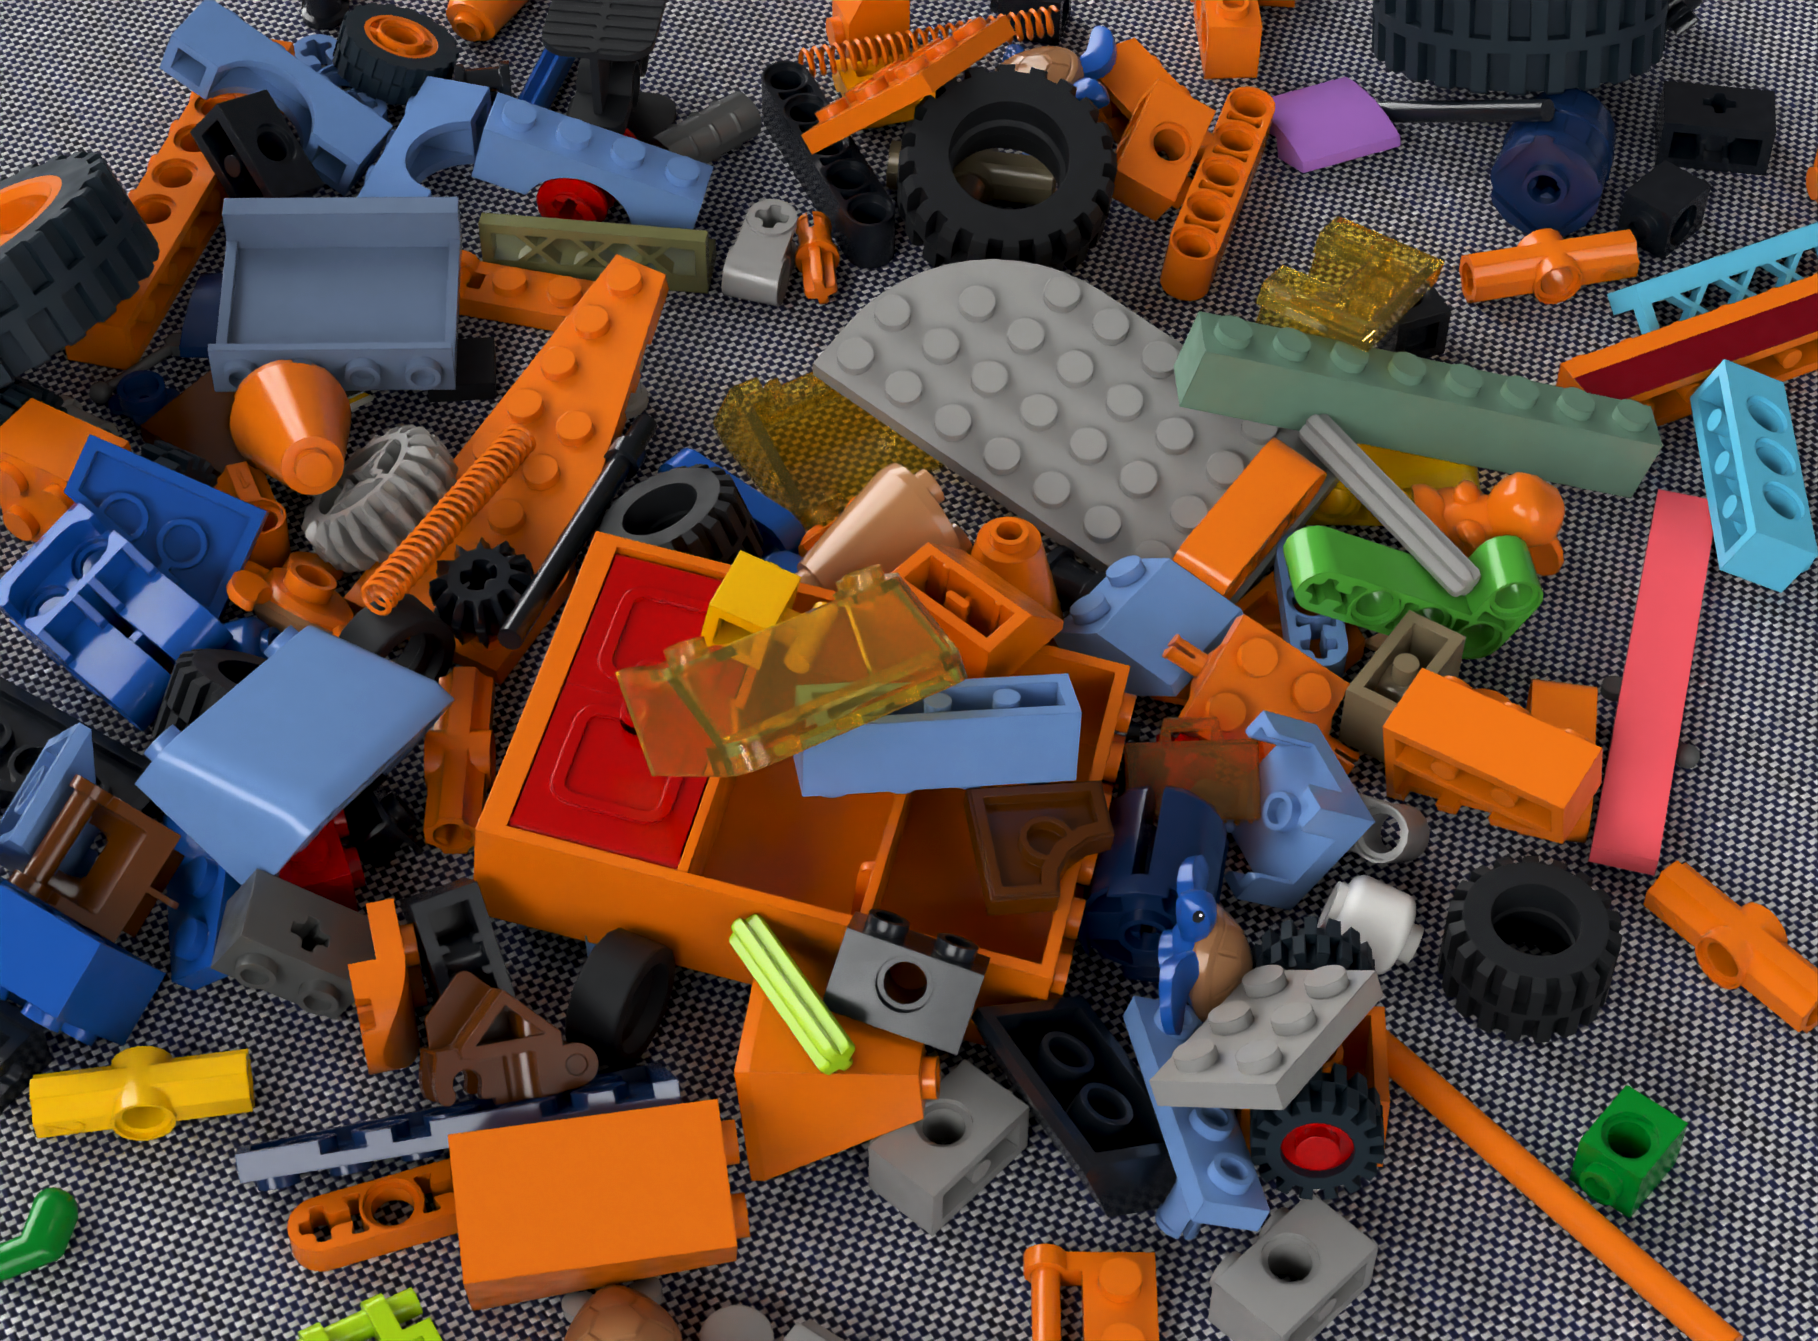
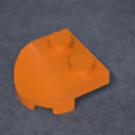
[348,898,428,1075]

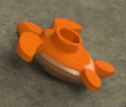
[226,551,356,637]

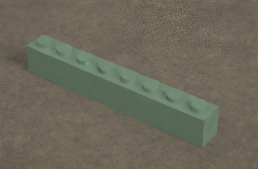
[1174,311,1663,498]

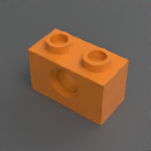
[1112,79,1216,222]

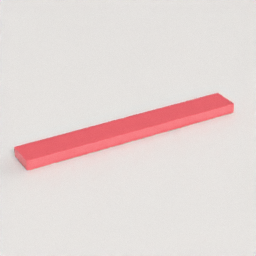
[1588,489,1713,876]

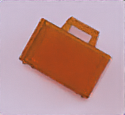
[1125,716,1261,826]

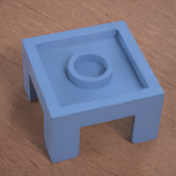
[1190,710,1375,911]

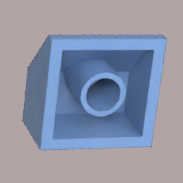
[1054,555,1244,697]

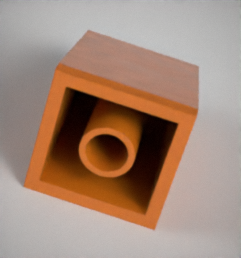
[448,1099,750,1311]

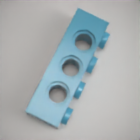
[1689,359,1818,593]

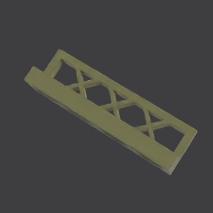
[478,212,717,294]

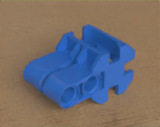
[0,503,234,732]

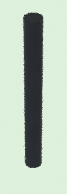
[1376,99,1555,123]

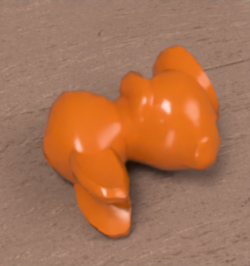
[1411,472,1565,576]

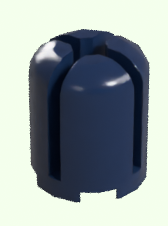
[1077,785,1229,982]

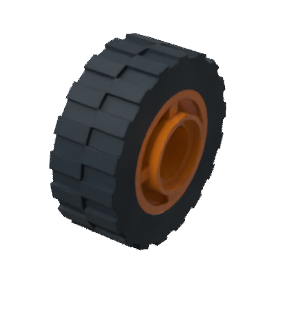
[332,3,459,106]

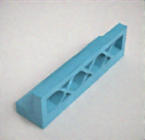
[1607,222,1818,335]

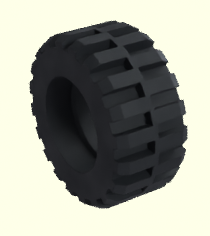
[896,64,1117,271]

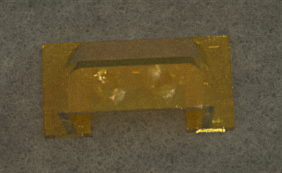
[1255,216,1445,353]

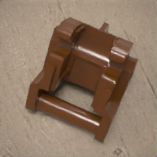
[8,774,185,943]
[419,971,598,1106]

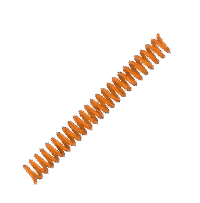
[798,5,1059,78]
[361,425,536,616]

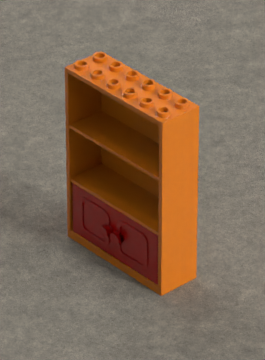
[473,531,1137,1046]

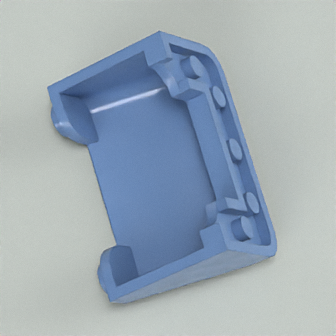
[135,625,455,886]

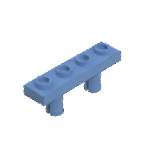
[1123,996,1270,1240]

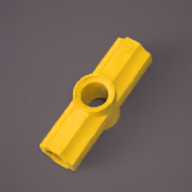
[29,1046,255,1141]

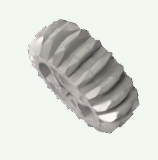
[301,424,458,574]

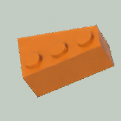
[1382,667,1603,844]

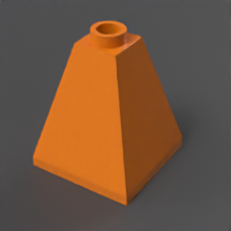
[734,979,941,1181]

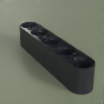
[761,61,895,269]

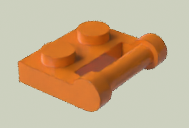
[1023,1243,1159,1341]

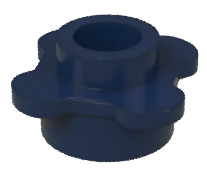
[108,370,179,428]

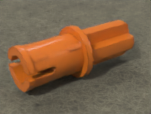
[795,211,840,304]

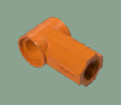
[213,461,291,570]

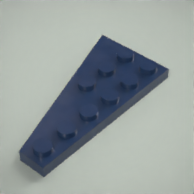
[235,1061,682,1191]

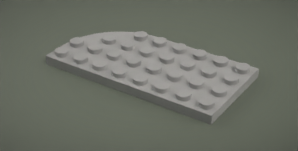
[813,259,1340,604]

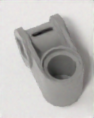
[721,199,797,307]

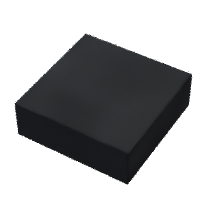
[428,337,496,403]

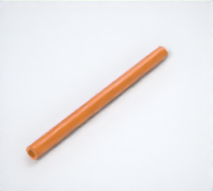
[1386,1029,1743,1341]

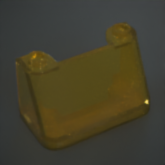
[713,372,945,531]

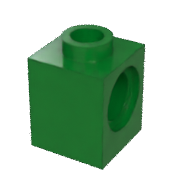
[1569,1085,1688,1219]

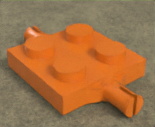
[1162,614,1360,775]

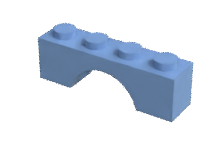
[159,0,393,197]
[357,76,492,197]
[471,92,714,229]

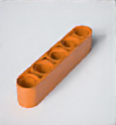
[1160,86,1275,301]

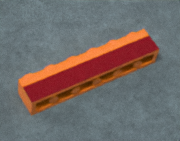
[1556,272,1818,427]

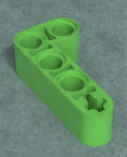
[1283,525,1543,659]

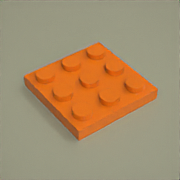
[801,14,1016,155]

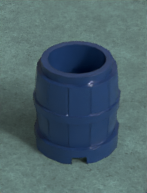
[1490,88,1616,236]

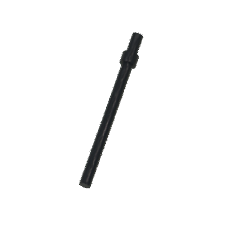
[497,414,657,650]

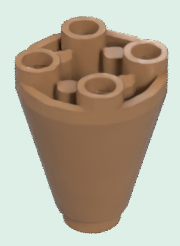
[795,463,973,601]

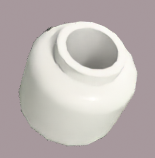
[1317,875,1424,975]

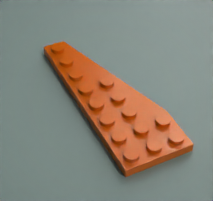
[344,254,669,685]

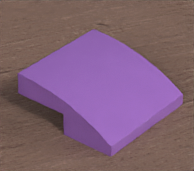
[1269,77,1401,173]

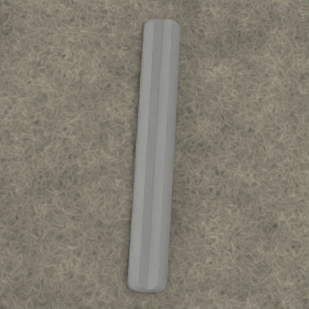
[1299,414,1481,597]

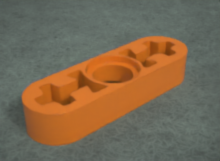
[287,1158,458,1272]

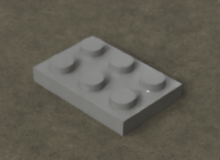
[1149,965,1384,1110]

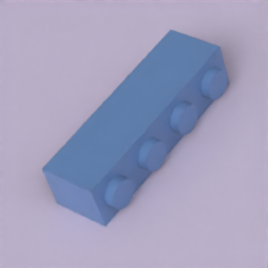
[793,673,1082,798]

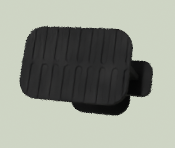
[542,0,676,143]

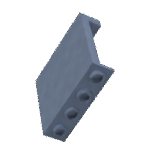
[207,197,462,392]

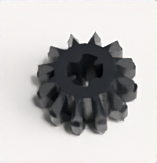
[429,537,535,649]

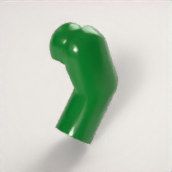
[0,1187,78,1282]

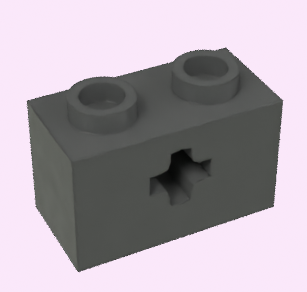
[211,869,374,1020]

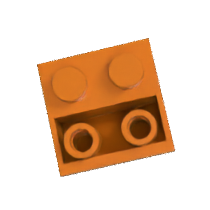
[877,542,1064,680]

